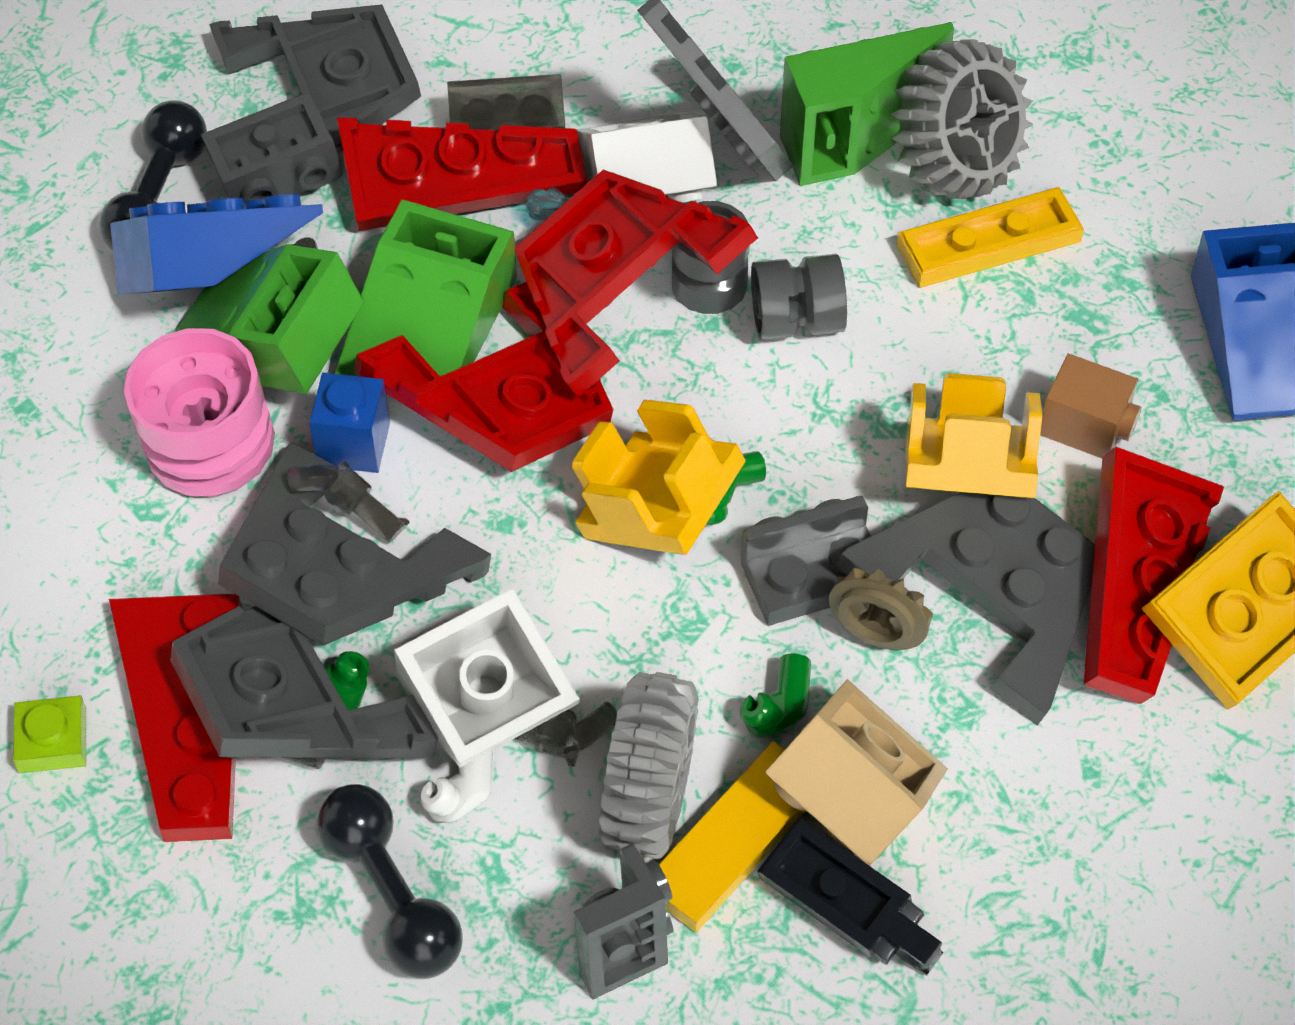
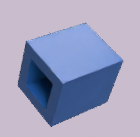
[309,373,390,473]

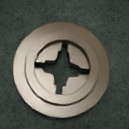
[829,568,933,650]

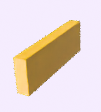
[897,187,1084,288]
[659,741,807,933]

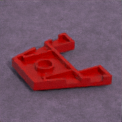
[515,169,758,398]
[354,282,614,472]

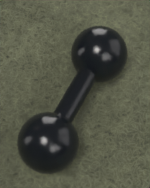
[99,100,207,251]
[315,784,463,979]

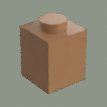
[1040,353,1142,458]

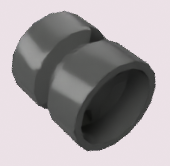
[672,201,750,314]
[751,254,847,340]

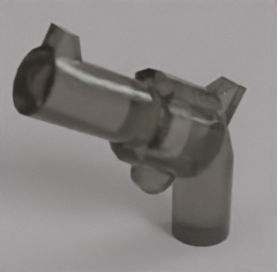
[287,461,410,543]
[513,700,617,767]

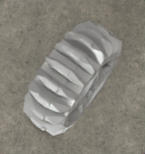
[890,39,1034,199]
[598,672,699,859]

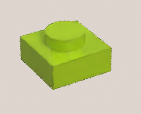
[13,695,86,774]

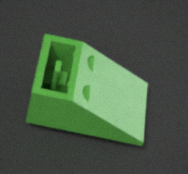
[780,22,954,186]
[335,200,517,376]
[175,244,364,395]

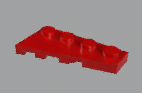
[337,117,588,231]
[1083,446,1225,704]
[109,593,242,842]

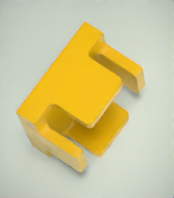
[906,373,1042,498]
[572,400,746,555]

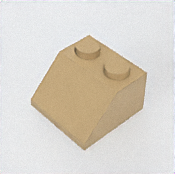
[765,679,948,866]

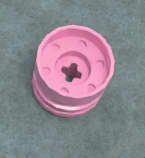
[124,328,275,497]

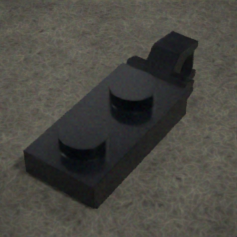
[757,818,944,976]

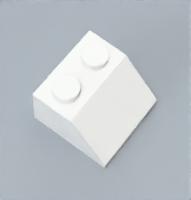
[577,112,717,203]
[394,588,580,767]

